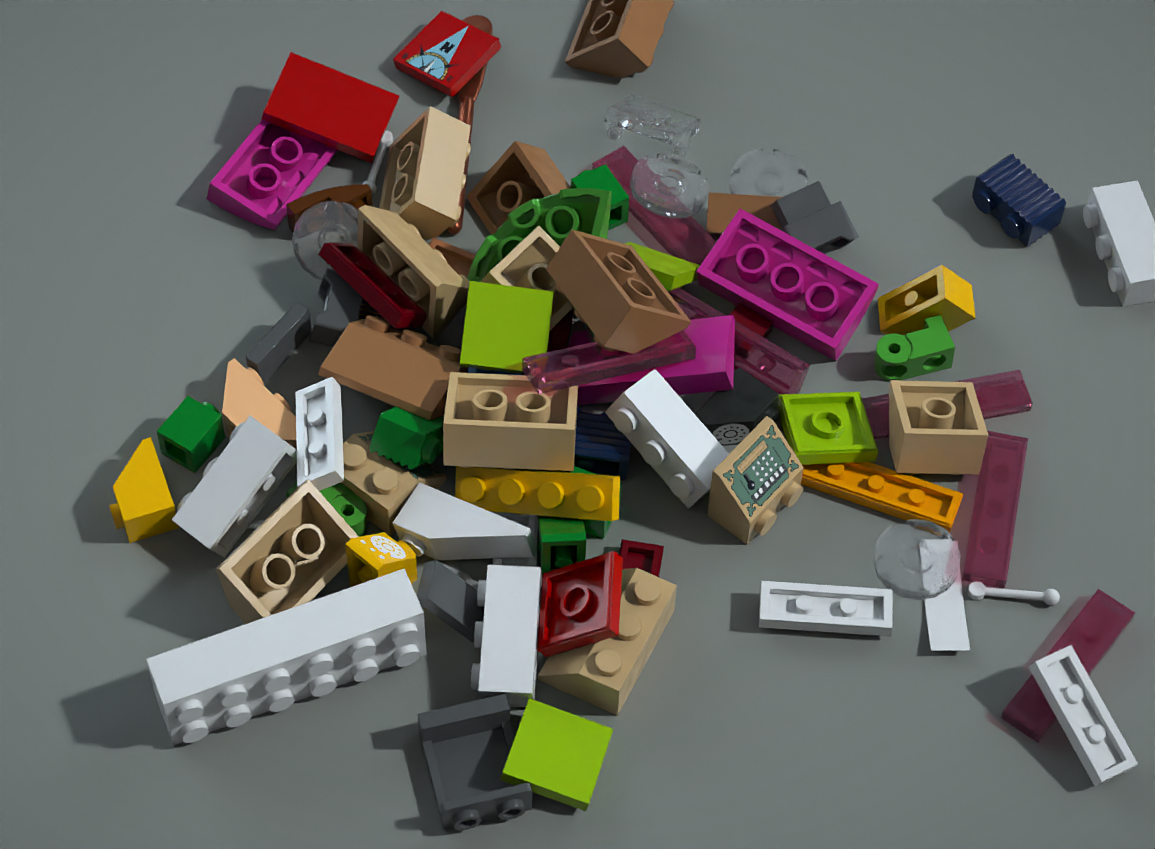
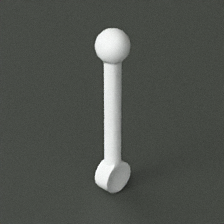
[362,130,393,195]
[968,581,1060,606]

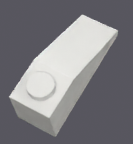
[393,482,537,560]

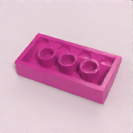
[206,120,338,230]
[696,208,879,361]
[563,315,735,405]

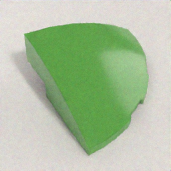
[467,188,612,309]

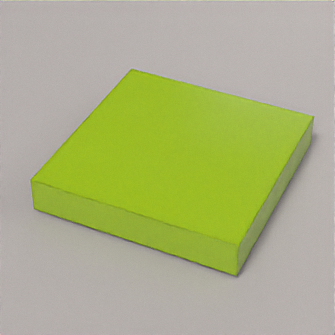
[624,242,700,291]
[459,281,554,376]
[777,392,878,465]
[500,698,613,811]

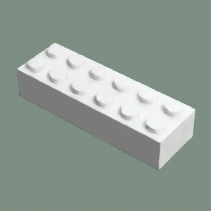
[146,568,427,745]

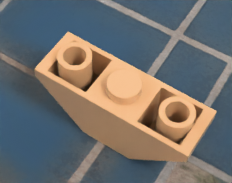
[222,358,297,463]

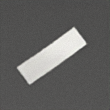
[919,541,970,651]

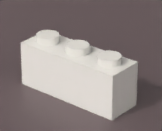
[1083,180,1155,307]
[605,369,729,509]
[172,416,297,558]
[471,565,542,707]

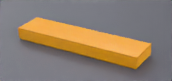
[801,462,963,535]

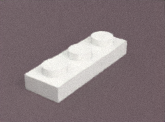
[295,377,344,491]
[759,581,893,636]
[1029,645,1138,786]

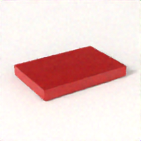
[262,52,400,163]

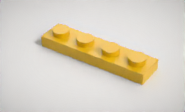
[455,466,620,521]

